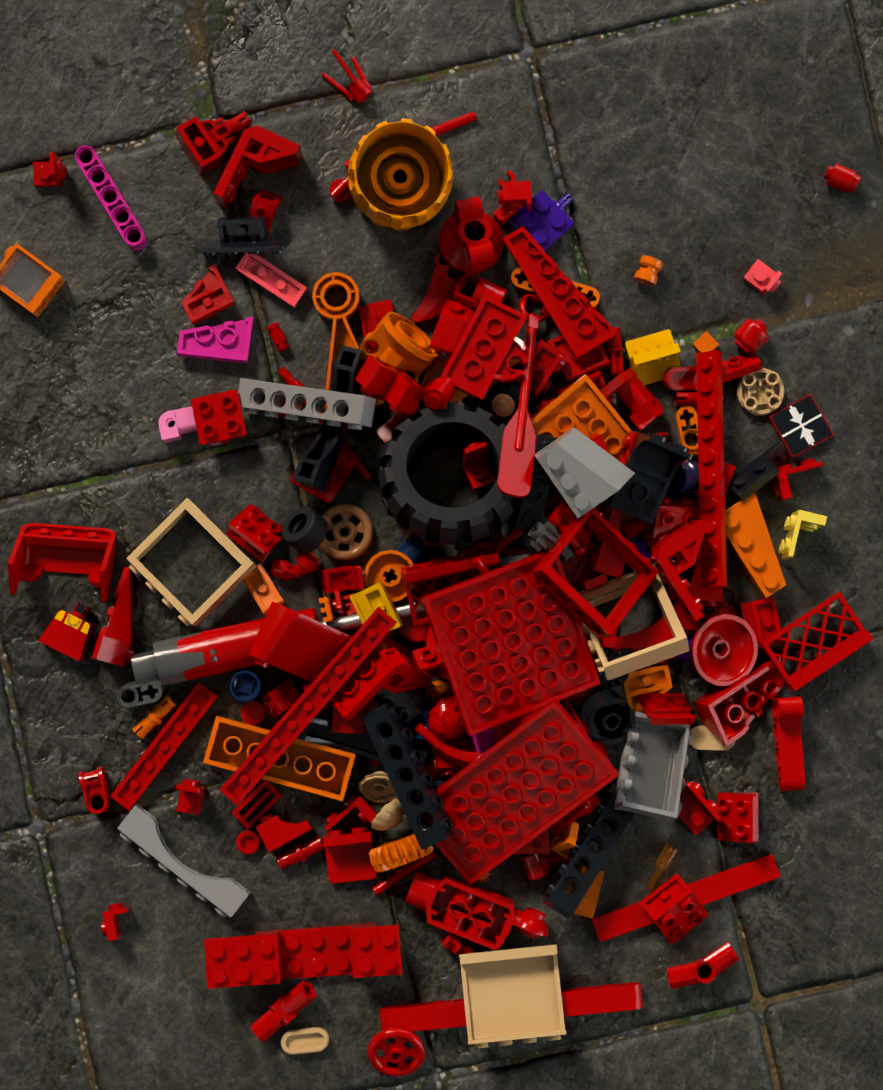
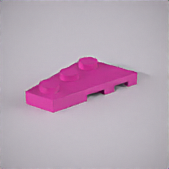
[177,317,254,364]

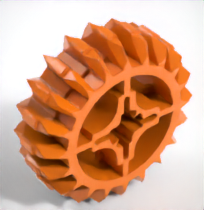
[369,832,434,872]

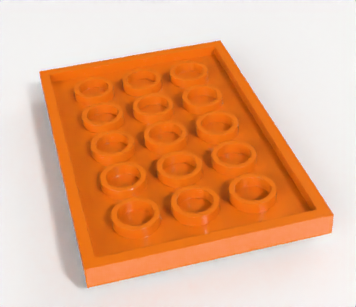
[531,374,635,537]

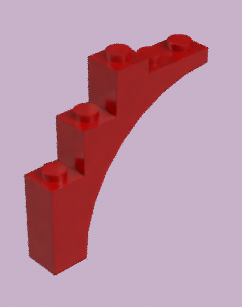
[601,550,723,663]

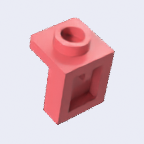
[743,259,782,296]

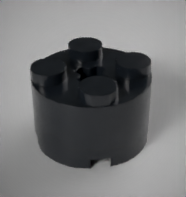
[579,689,635,745]

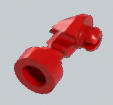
[271,552,321,581]

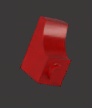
[256,813,313,852]

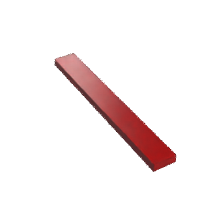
[591,854,780,942]

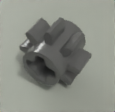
[528,521,558,552]

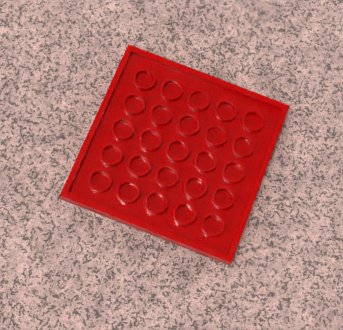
[421,550,601,736]

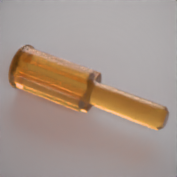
[646,843,679,890]

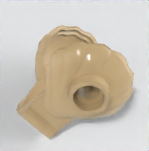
[358,771,421,831]

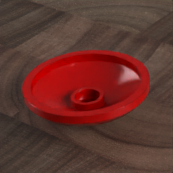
[691,614,758,686]

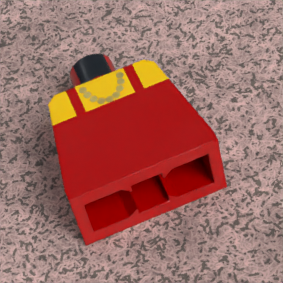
[38,601,94,662]

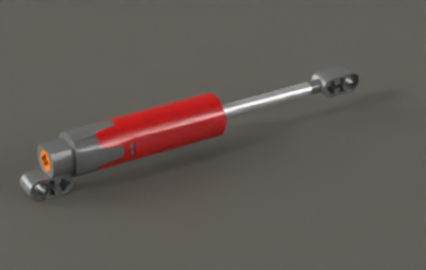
[117,601,426,708]

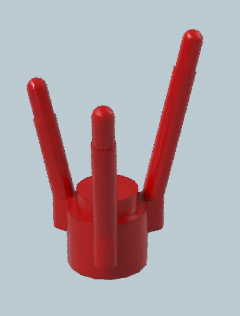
[322,49,372,103]

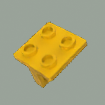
[625,329,681,385]

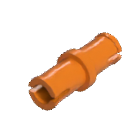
[132,695,177,739]

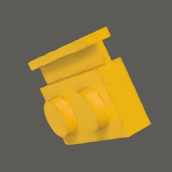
[350,581,403,632]

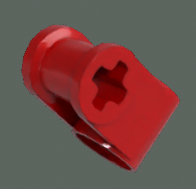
[78,766,111,814]

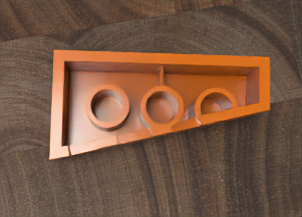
[725,492,786,599]

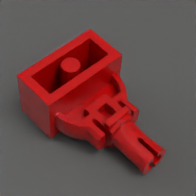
[175,111,252,175]

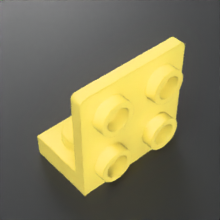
[779,510,827,560]

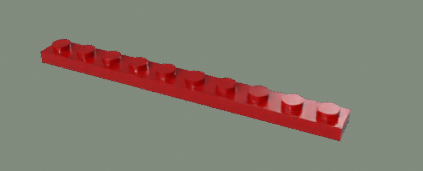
[696,350,727,589]
[219,606,397,806]

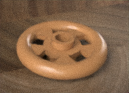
[320,504,373,560]

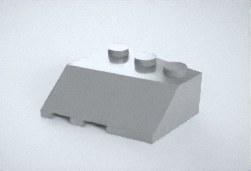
[534,427,635,518]

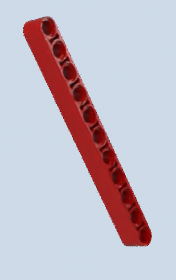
[379,982,643,1032]

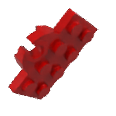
[441,295,529,401]

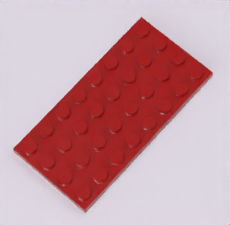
[421,698,619,885]

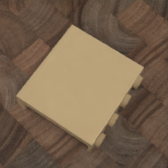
[459,944,566,1048]

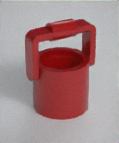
[453,273,507,309]

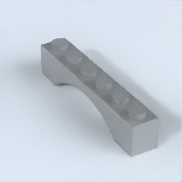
[117,804,251,917]

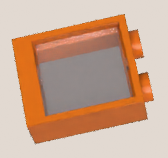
[0,243,66,318]

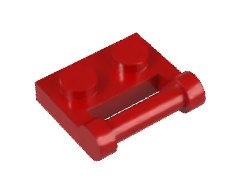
[547,497,595,557]

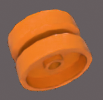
[365,550,414,604]

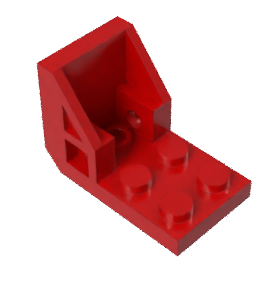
[213,125,303,208]
[650,519,706,621]
[330,635,432,721]

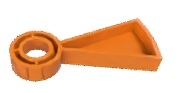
[312,272,384,412]

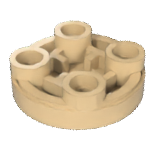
[736,368,784,416]

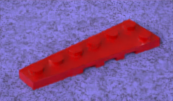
[503,226,617,359]

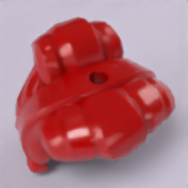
[428,695,466,741]

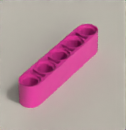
[75,145,147,251]

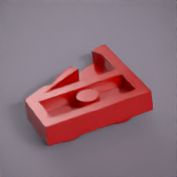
[181,264,235,325]

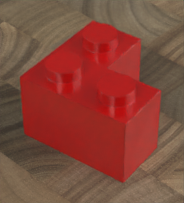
[355,355,426,416]

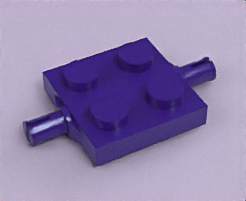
[508,190,574,251]

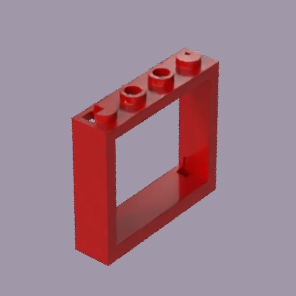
[531,508,659,638]

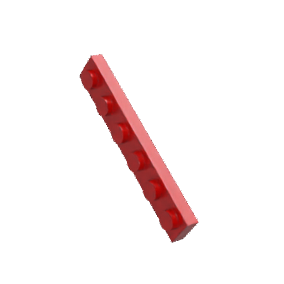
[110,682,219,811]

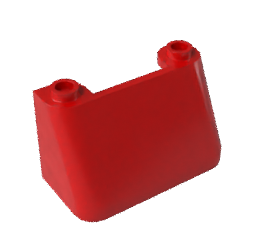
[249,601,352,682]

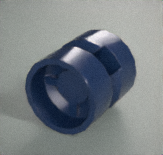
[667,461,699,493]
[397,535,436,564]
[230,671,264,702]

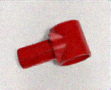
[521,851,569,880]

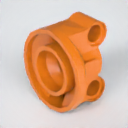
[360,311,439,383]

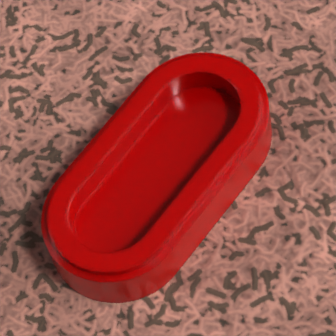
[663,366,697,391]

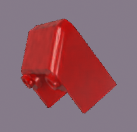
[8,523,116,602]

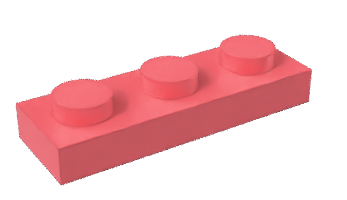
[235,252,308,309]

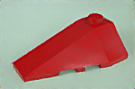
[92,567,136,667]
[693,657,789,747]

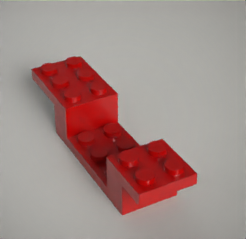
[204,923,402,989]

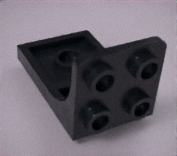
[607,432,693,524]

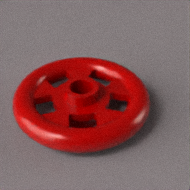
[367,1028,425,1077]

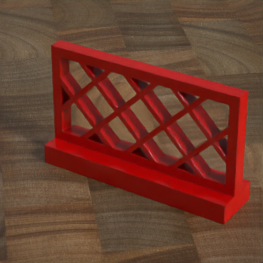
[401,547,500,626]
[760,591,874,692]

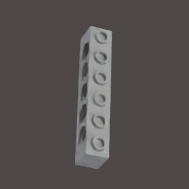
[238,378,376,430]

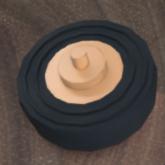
[483,383,520,425]

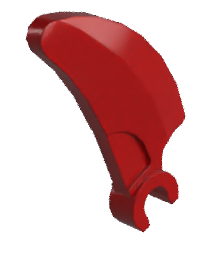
[411,254,458,323]

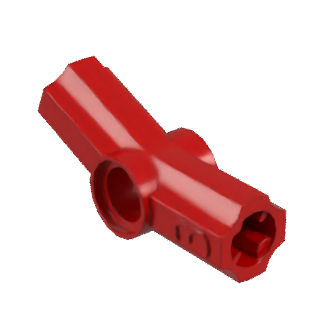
[666,941,740,989]
[250,980,317,1043]

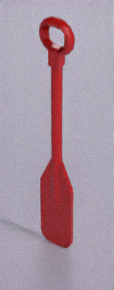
[497,293,549,498]

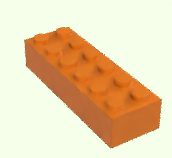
[203,716,357,801]

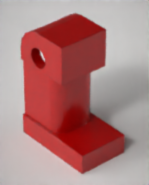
[600,367,663,431]

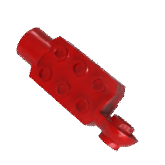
[404,871,549,951]

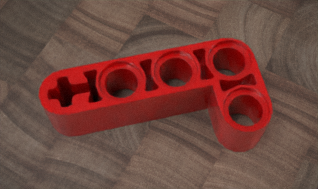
[772,696,805,792]

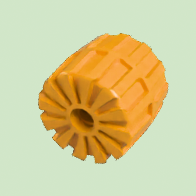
[348,118,453,231]

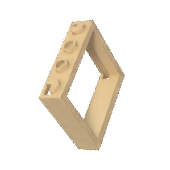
[126,498,257,627]
[578,564,690,681]

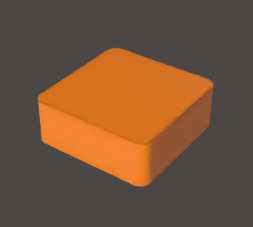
[693,332,719,353]

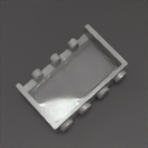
[613,711,692,821]

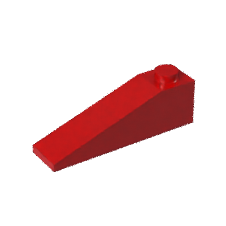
[429,299,523,365]

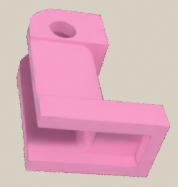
[159,406,221,446]

